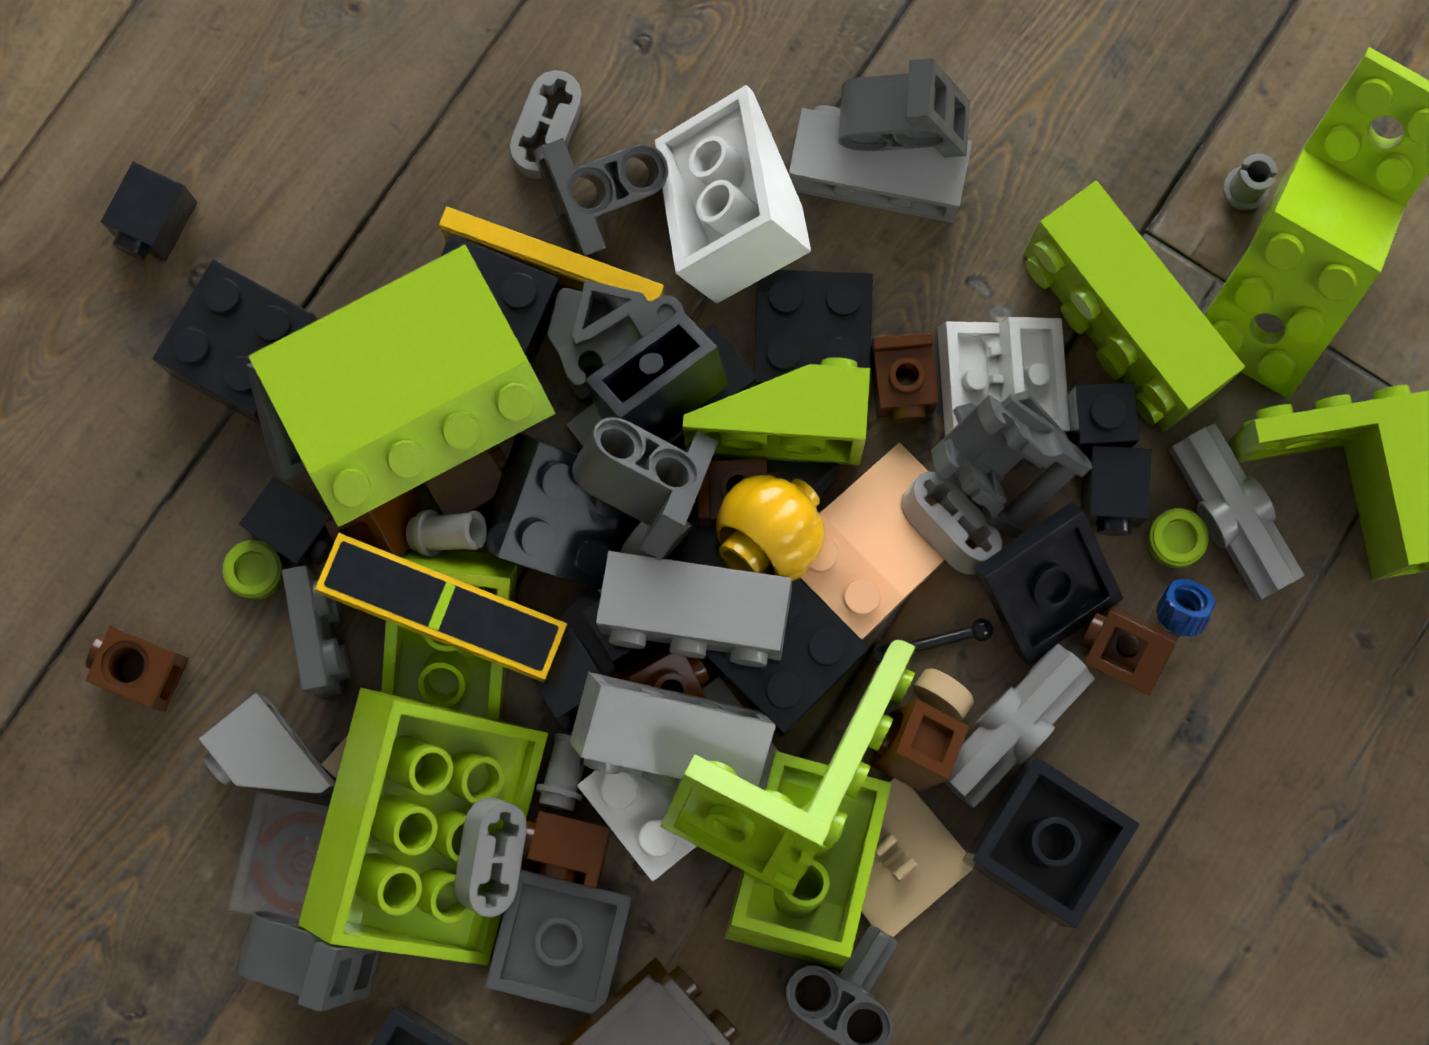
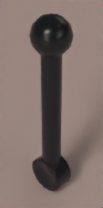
[874,618,994,664]

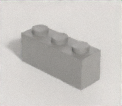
[789,105,972,223]
[596,551,792,667]
[569,672,776,787]

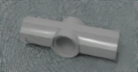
[1168,423,1305,602]
[943,644,1095,808]

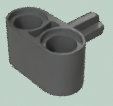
[784,925,898,1045]

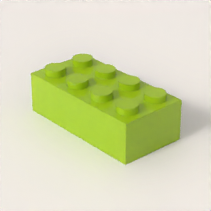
[1023,180,1245,433]

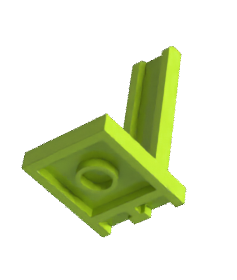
[660,640,915,895]

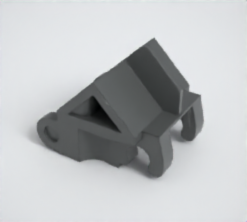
[547,280,684,402]
[931,391,1093,538]

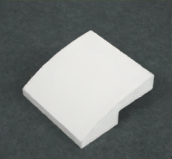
[937,317,1070,436]

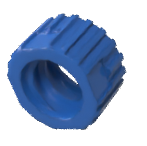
[1156,579,1216,637]

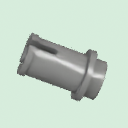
[1223,153,1278,211]
[406,510,487,557]
[536,733,585,812]

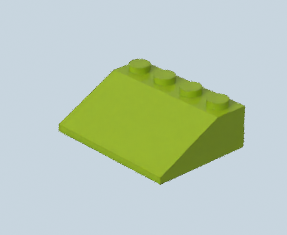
[249,244,556,527]
[298,688,548,966]

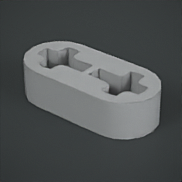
[510,70,583,179]
[901,471,1002,574]
[455,797,526,917]

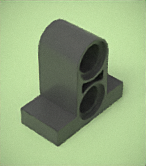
[838,58,970,158]
[532,138,669,256]
[572,417,718,560]
[236,910,381,1012]

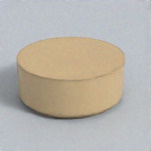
[913,668,974,721]

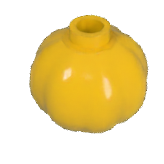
[716,475,825,582]

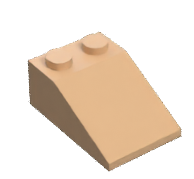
[799,442,945,641]

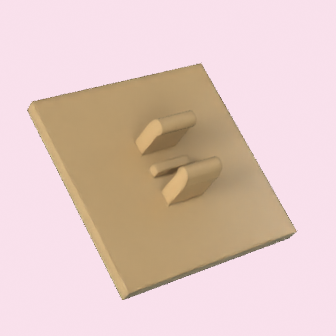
[861,778,973,937]

